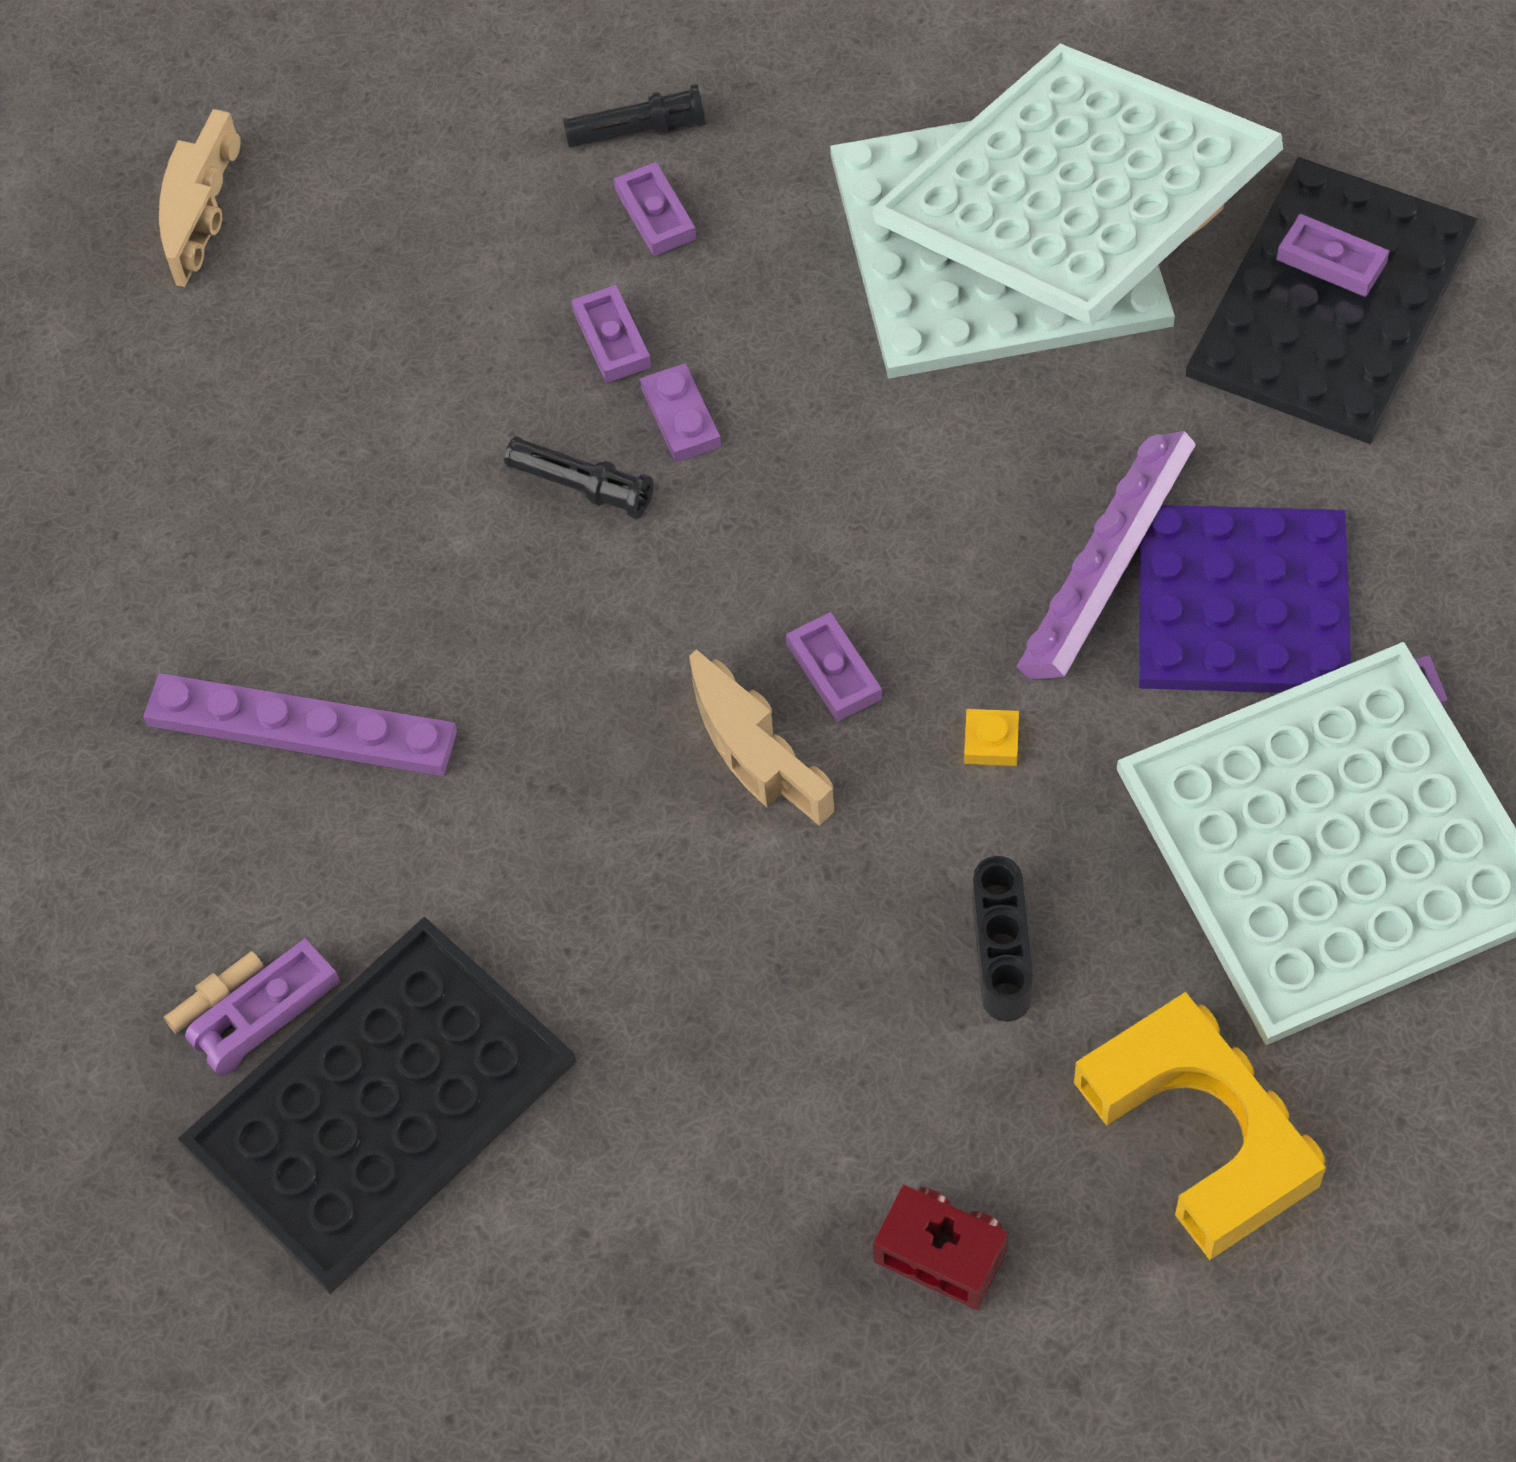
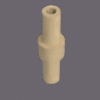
[163,951,264,1034]

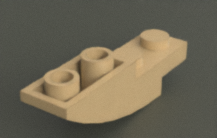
[159,109,240,287]
[689,649,834,826]

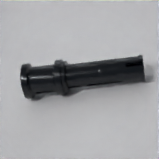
[563,84,706,148]
[504,436,654,519]

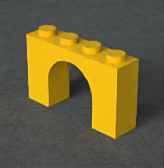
[1074,992,1326,1260]

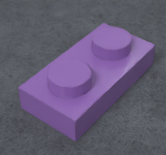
[614,162,697,257]
[1277,214,1389,297]
[571,285,651,383]
[640,363,721,463]
[786,612,882,722]

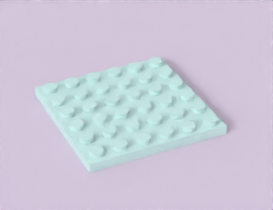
[871,43,1283,326]
[830,121,1175,379]
[1117,642,1516,1046]

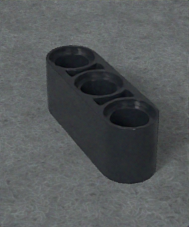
[972,856,1033,1022]

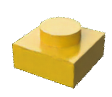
[964,709,1019,766]

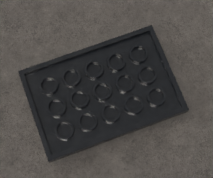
[1185,157,1478,445]
[178,916,577,1294]

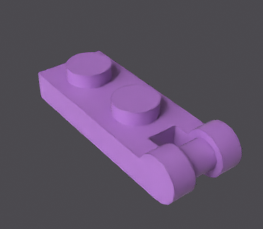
[185,938,341,1076]

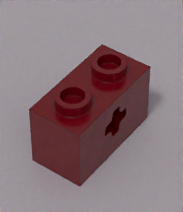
[873,1184,1008,1311]

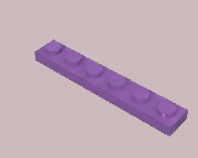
[1016,431,1196,679]
[143,673,457,776]

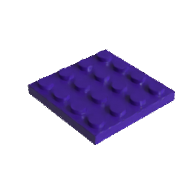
[1139,505,1351,693]

